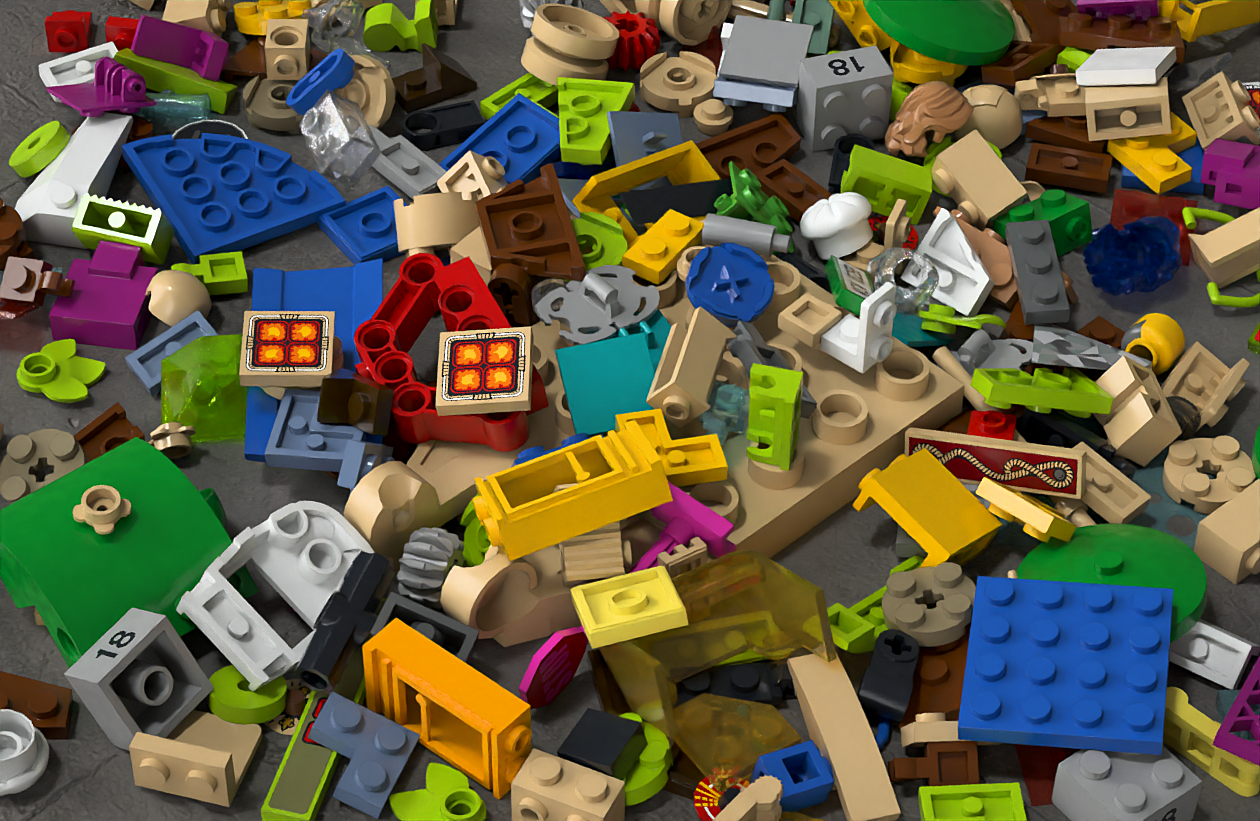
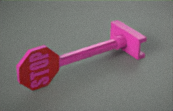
[519,482,736,710]

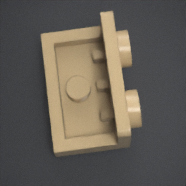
[1161,341,1250,435]

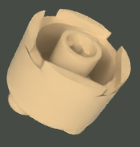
[393,191,479,258]

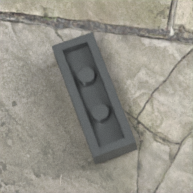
[1005,220,1070,325]

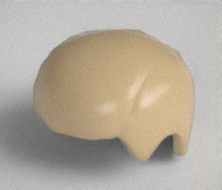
[145,270,212,327]

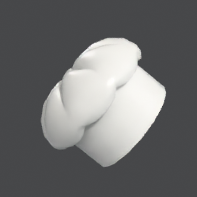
[800,192,873,260]
[0,709,49,796]

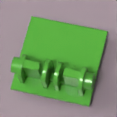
[714,161,794,256]

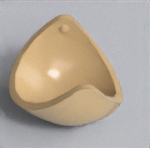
[954,84,1023,150]

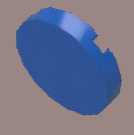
[685,243,775,327]

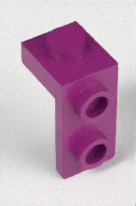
[131,15,229,81]

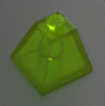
[161,334,248,442]

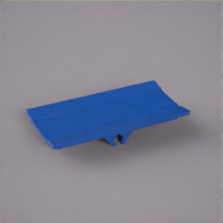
[244,258,383,463]

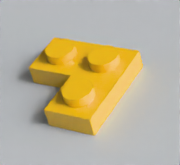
[1107,112,1197,195]
[615,408,728,487]
[976,477,1077,543]

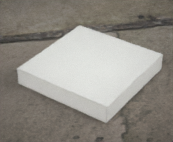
[1076,46,1177,86]

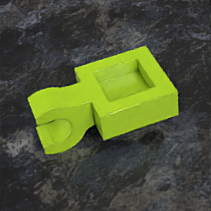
[171,251,248,296]

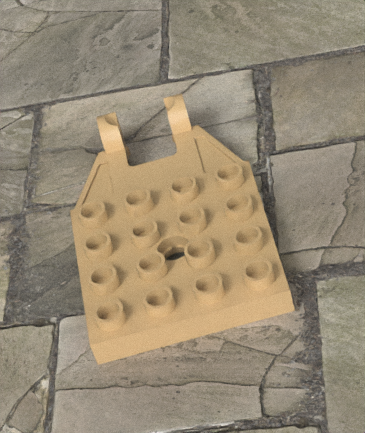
[344,219,965,647]

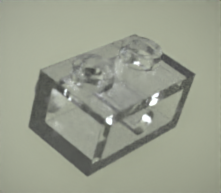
[299,90,382,188]

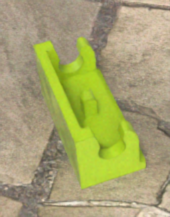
[841,144,932,226]
[746,363,804,471]

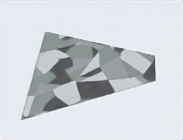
[1032,323,1152,370]

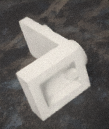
[820,282,897,374]

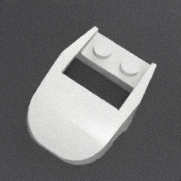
[176,501,374,692]

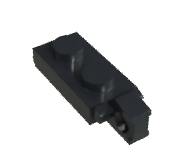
[1017,408,1137,481]
[669,662,798,719]

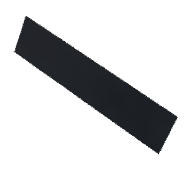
[618,178,733,225]

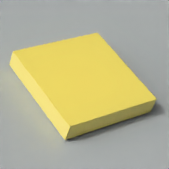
[570,565,689,649]

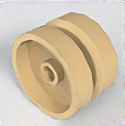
[635,0,733,46]
[521,3,619,86]

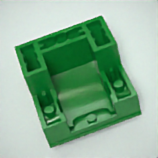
[0,437,258,668]

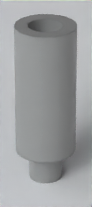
[702,213,791,257]

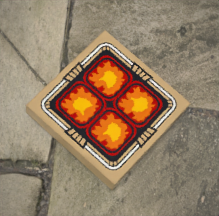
[239,311,335,388]
[435,326,534,416]

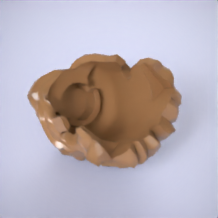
[885,81,974,158]

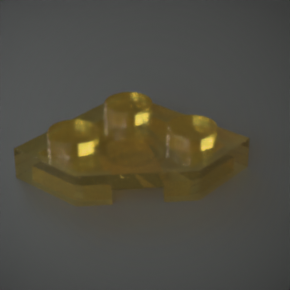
[663,693,802,793]

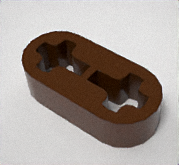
[487,263,536,328]

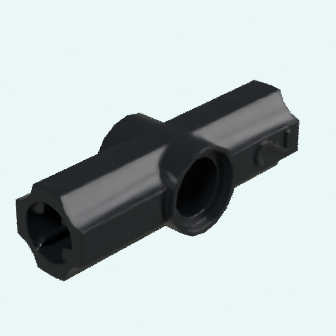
[294,551,396,694]

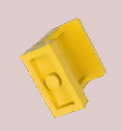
[852,448,1003,568]

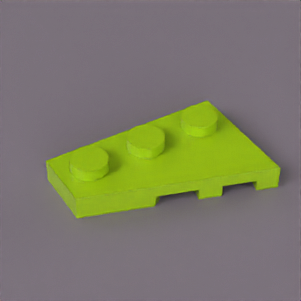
[557,77,636,165]
[971,368,1114,418]

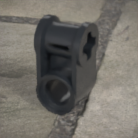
[857,629,919,723]

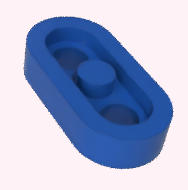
[286,48,355,115]

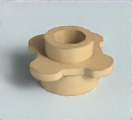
[148,422,196,460]
[73,485,132,535]

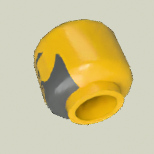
[1121,313,1185,376]

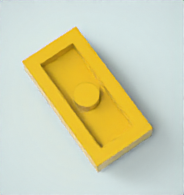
[622,209,704,285]

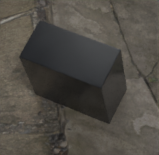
[557,708,648,780]

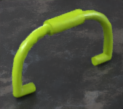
[1182,207,1260,308]

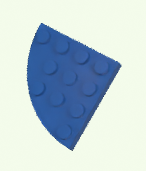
[122,133,346,264]

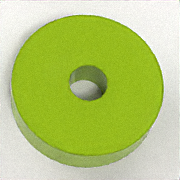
[9,121,70,178]
[208,665,287,725]

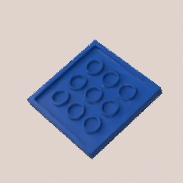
[958,576,1173,755]

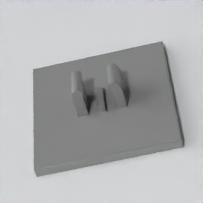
[719,15,814,88]

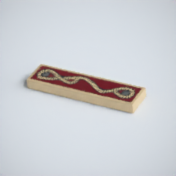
[905,427,1087,499]

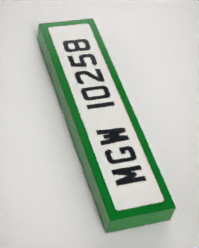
[824,255,875,317]

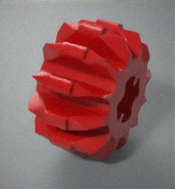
[603,10,660,72]

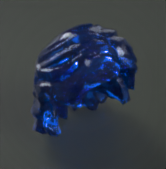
[1083,216,1182,296]

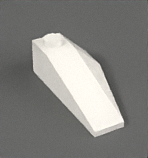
[15,112,133,249]

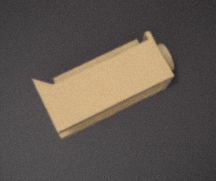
[1188,207,1260,289]
[646,306,738,428]

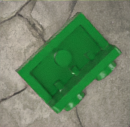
[993,189,1093,257]

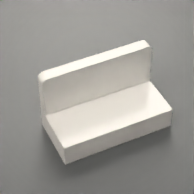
[1169,619,1260,690]

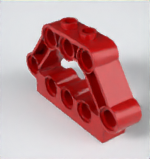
[354,253,549,452]

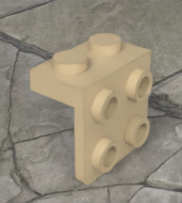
[129,710,262,807]

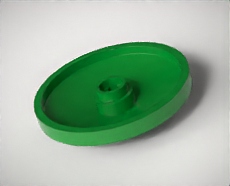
[862,0,1015,66]
[1016,523,1207,644]

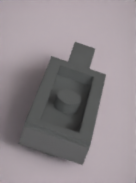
[727,321,817,419]

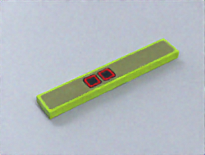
[261,598,387,821]

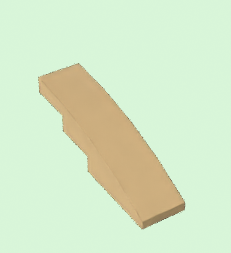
[787,649,901,821]

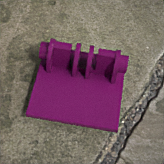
[47,57,156,117]

